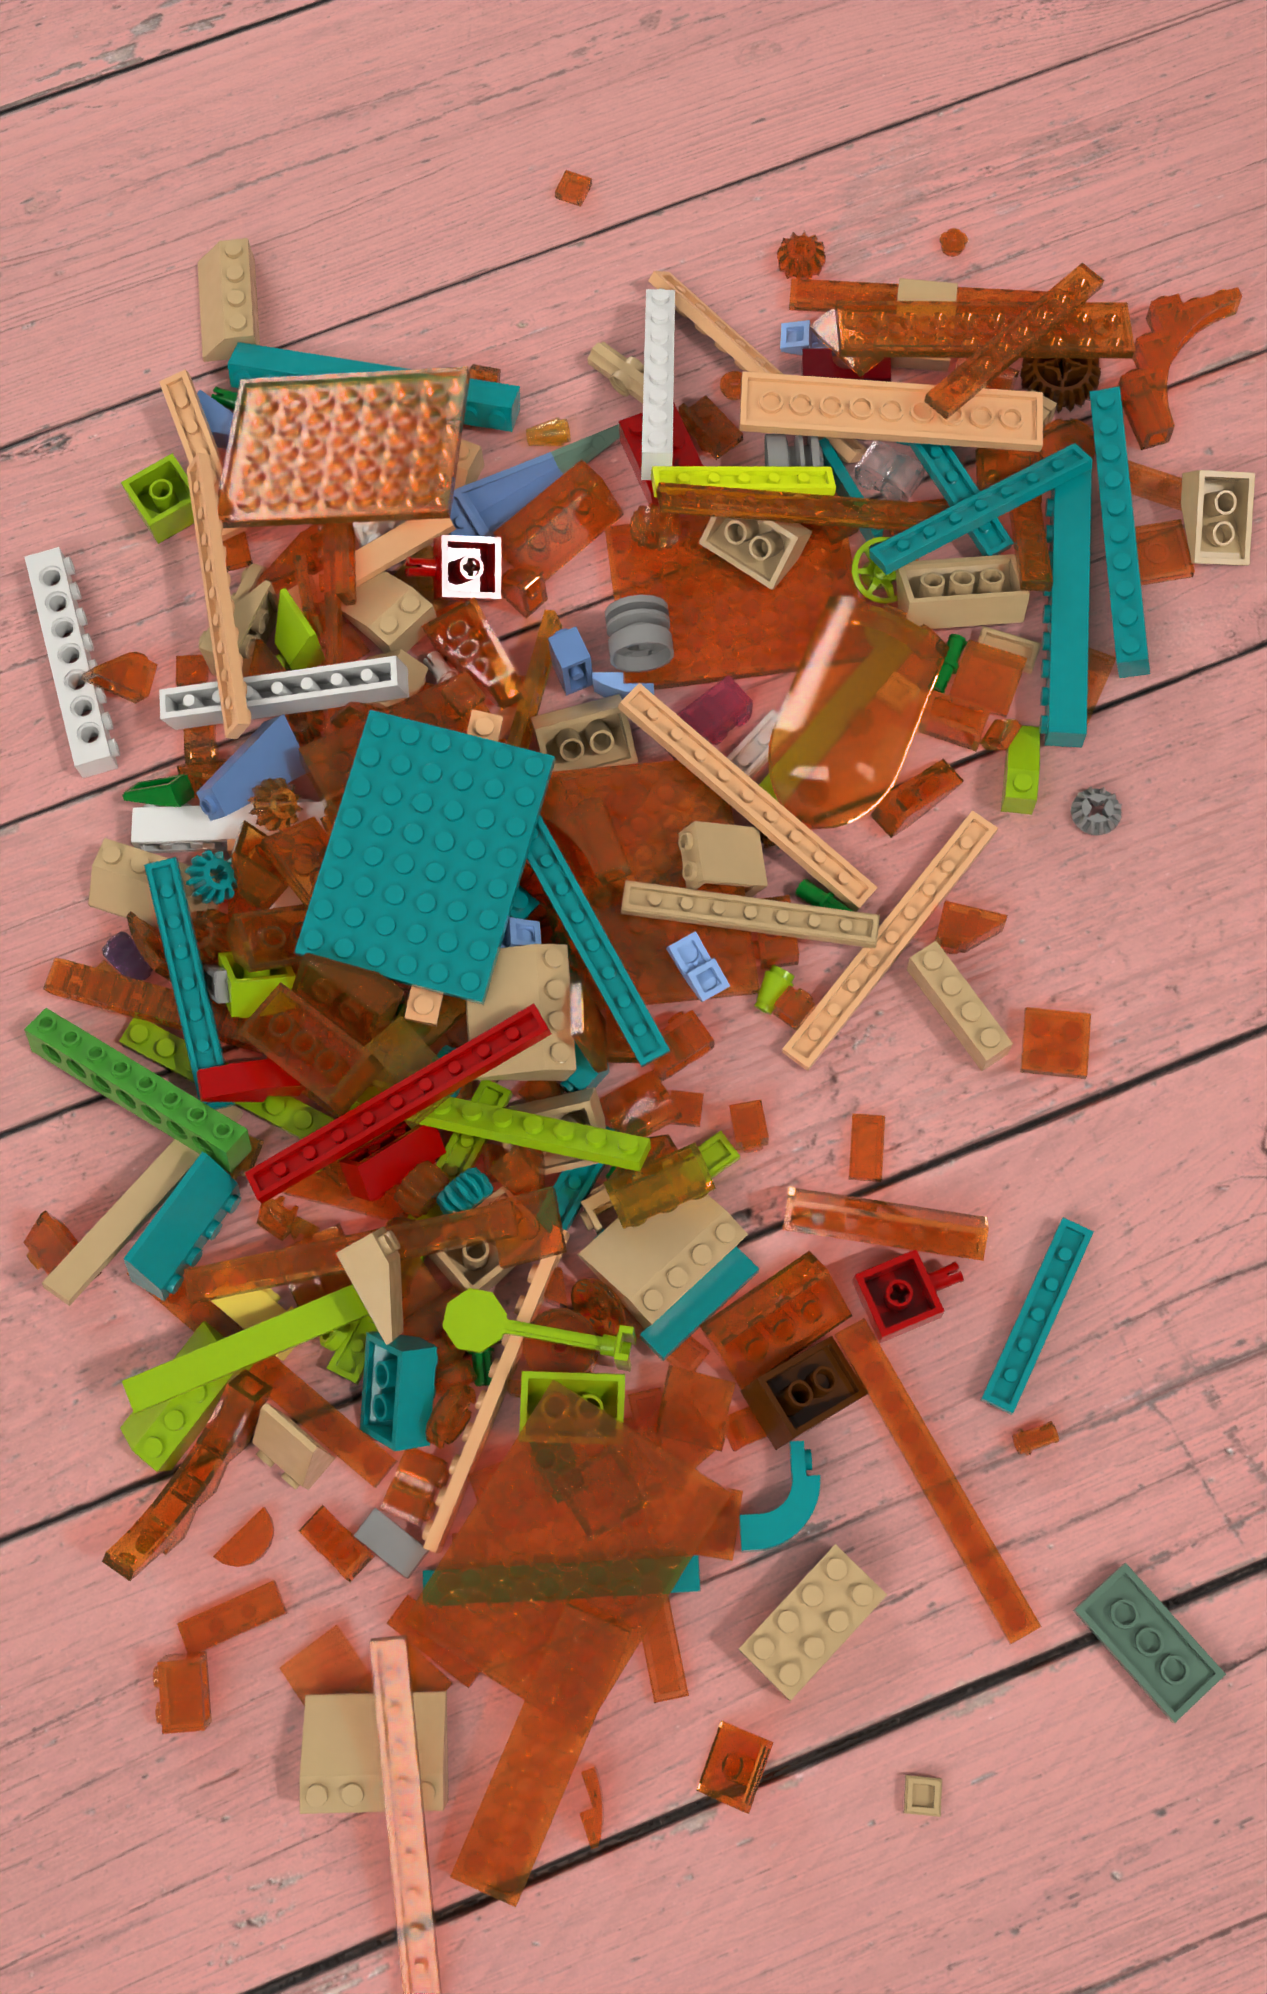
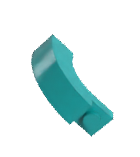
[739,1441,820,1553]

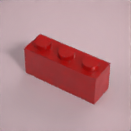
[339,1121,446,1201]

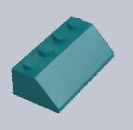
[124,1151,241,1301]

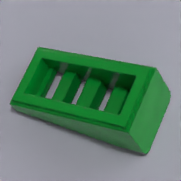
[122,774,195,807]

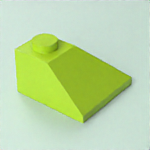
[275,588,326,672]

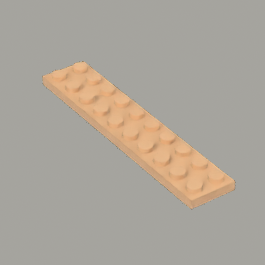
[739,372,1043,452]

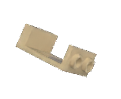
[678,821,768,897]

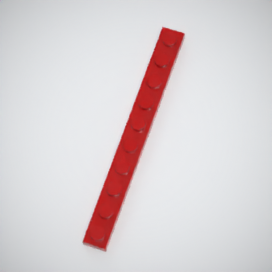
[244,1003,552,1204]

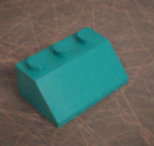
[360,1331,438,1451]

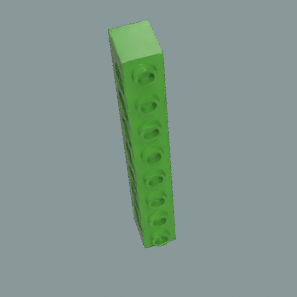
[24,1008,252,1173]

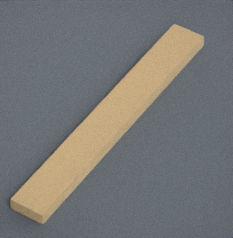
[621,880,880,948]
[42,1106,243,1306]

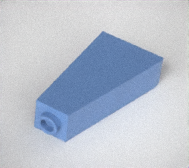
[196,714,311,821]

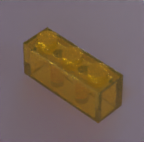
[603,1143,716,1229]

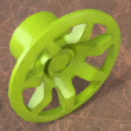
[851,537,897,604]

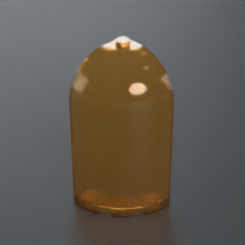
[768,596,949,830]

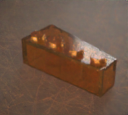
[421,597,529,710]

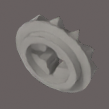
[1071,787,1122,835]

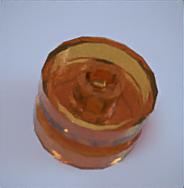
[523,1308,599,1373]

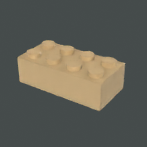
[738,1544,887,1701]

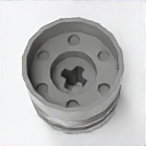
[764,434,823,499]
[605,595,674,672]

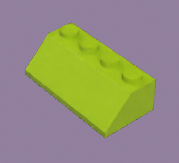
[120,1321,254,1472]

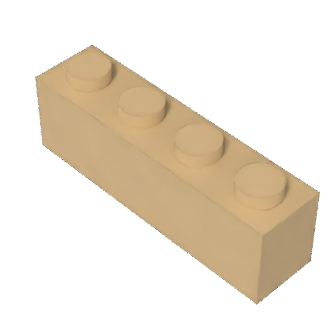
[907,941,1013,1071]

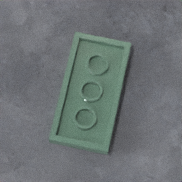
[1073,1563,1226,1723]

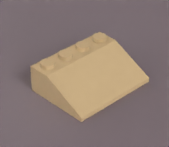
[466,944,576,1081]
[578,1166,748,1329]
[299,1691,448,1814]

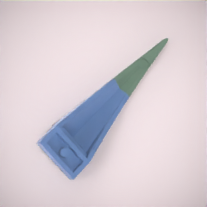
[432,424,620,537]

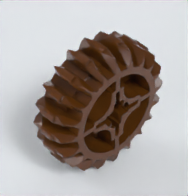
[1020,334,1101,413]

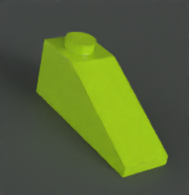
[1001,724,1040,815]

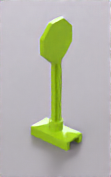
[442,1288,637,1372]

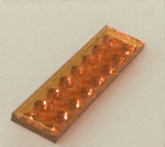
[450,1603,631,1907]

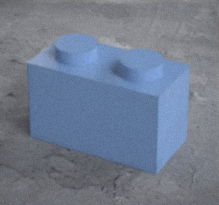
[548,627,593,696]

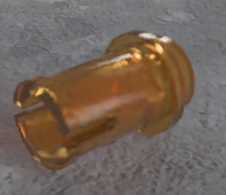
[1012,1421,1059,1456]

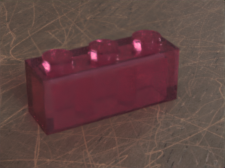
[665,675,753,768]

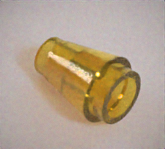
[526,417,571,446]

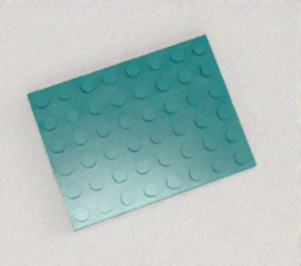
[294,710,556,1005]

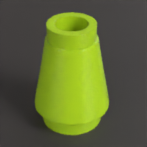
[754,965,795,1015]

